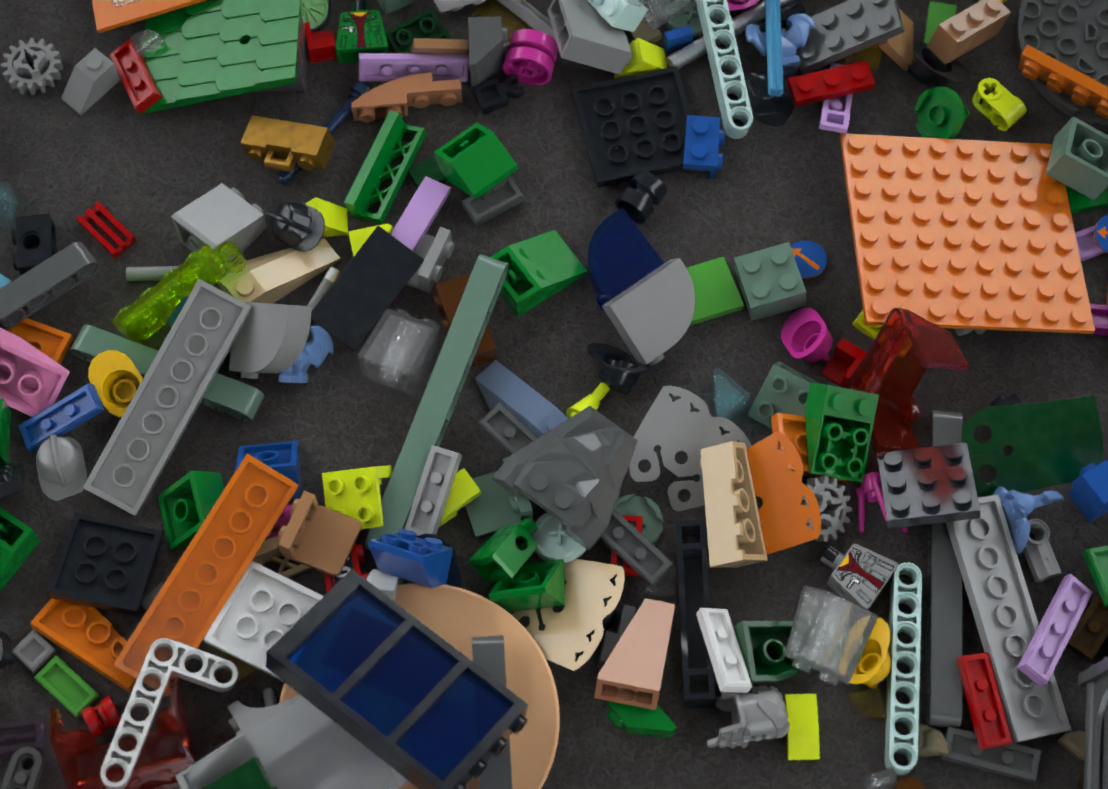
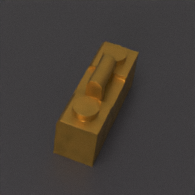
[240,116,335,172]

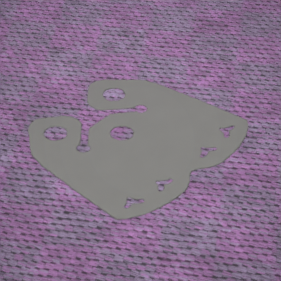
[629,386,752,512]

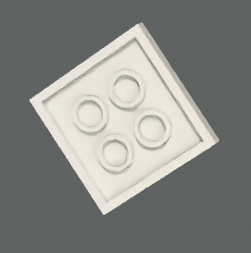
[204,561,324,682]

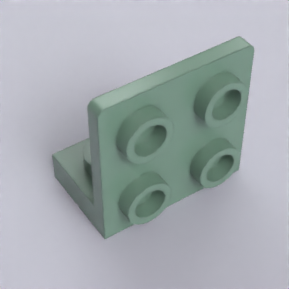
[748,361,821,429]
[465,457,533,538]

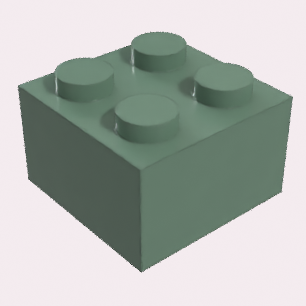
[1046,116,1108,200]
[734,242,806,321]

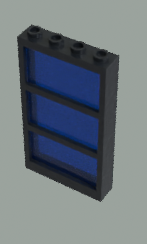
[266,570,528,789]

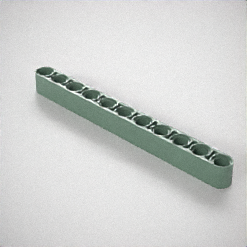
[365,254,509,551]

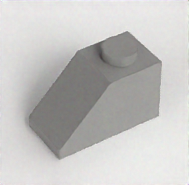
[61,48,120,115]

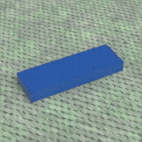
[18,383,104,453]

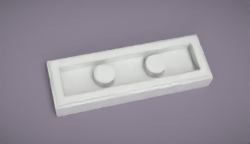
[696,608,752,693]

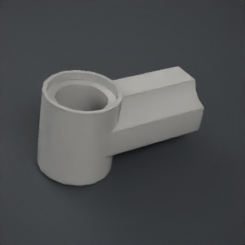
[1022,518,1062,583]

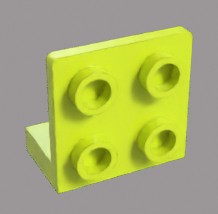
[322,465,392,529]

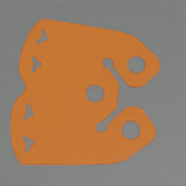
[747,431,821,555]

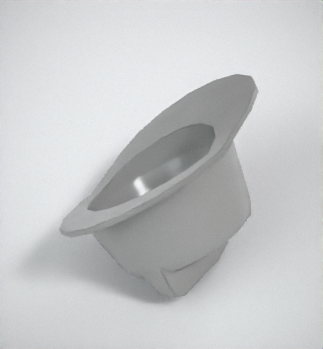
[36,434,87,501]

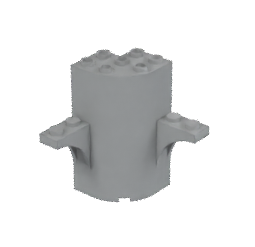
[176,668,408,789]

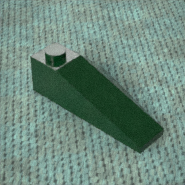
[733,620,853,683]

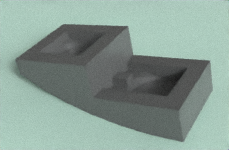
[596,605,636,668]

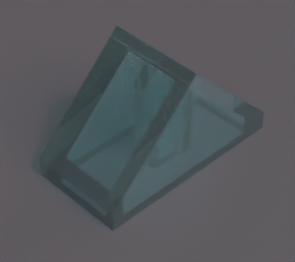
[712,368,751,433]

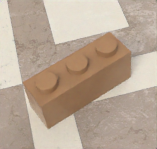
[927,0,1011,65]

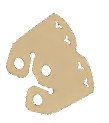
[512,559,625,671]

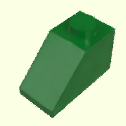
[607,701,677,738]

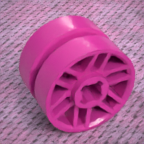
[503,29,558,86]

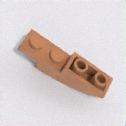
[351,72,462,123]

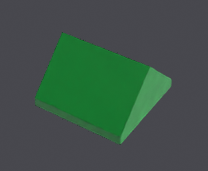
[489,559,565,612]

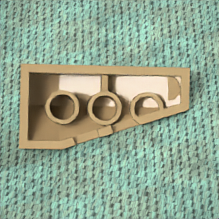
[214,238,341,304]

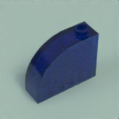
[588,208,664,312]

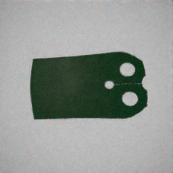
[962,395,1103,496]

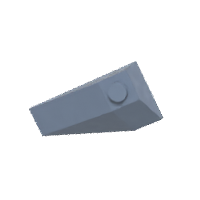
[475,360,568,438]

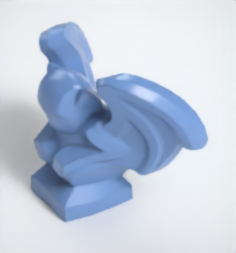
[746,14,815,76]
[278,326,334,383]
[993,486,1064,555]

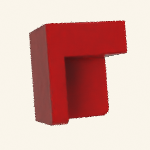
[304,22,337,63]
[822,338,867,388]

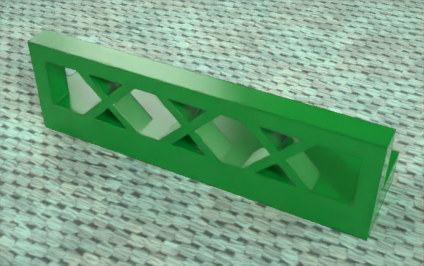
[344,111,427,224]

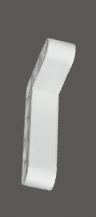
[100,638,238,789]

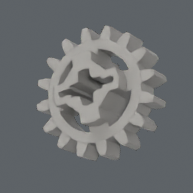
[1,38,63,95]
[801,476,852,542]

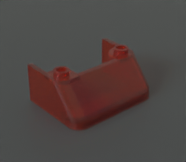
[851,308,969,451]
[50,678,196,789]

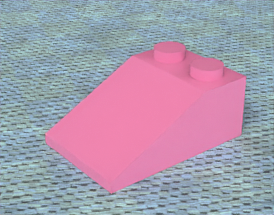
[0,328,70,417]

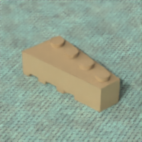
[700,441,768,568]

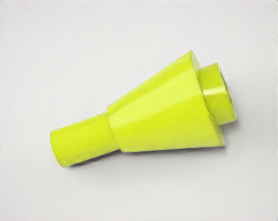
[566,383,610,419]

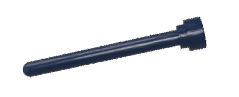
[278,81,371,185]

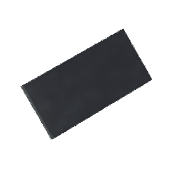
[311,226,424,352]

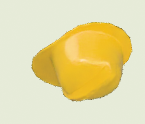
[88,350,143,417]
[841,617,892,688]

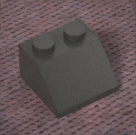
[468,16,508,93]

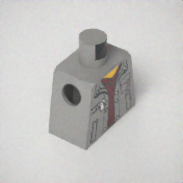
[820,544,899,617]

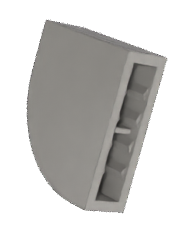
[547,0,632,75]
[602,258,695,366]
[229,302,312,379]

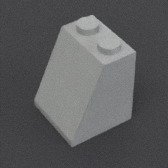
[171,183,267,273]

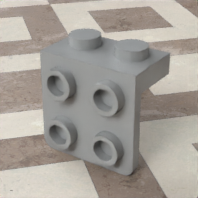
[407,227,454,293]

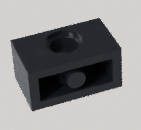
[11,213,57,275]

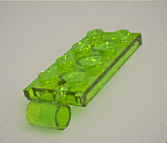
[111,242,247,344]

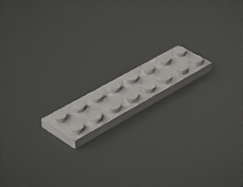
[83,279,252,516]
[945,494,1071,744]

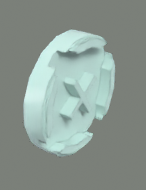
[531,512,586,563]

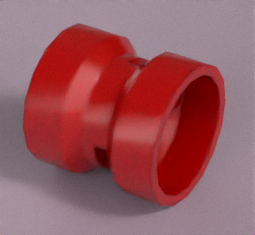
[81,695,122,738]

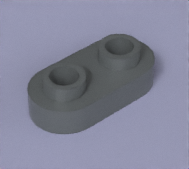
[0,747,45,789]

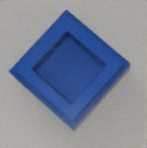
[663,25,693,54]

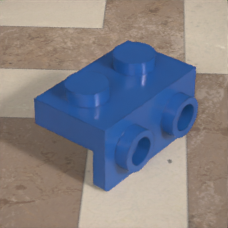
[683,115,725,179]

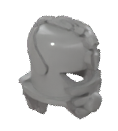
[707,686,790,749]

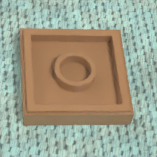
[878,8,913,71]

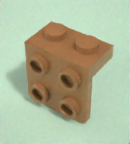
[277,491,362,576]

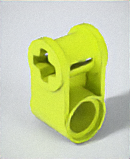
[972,78,1026,132]

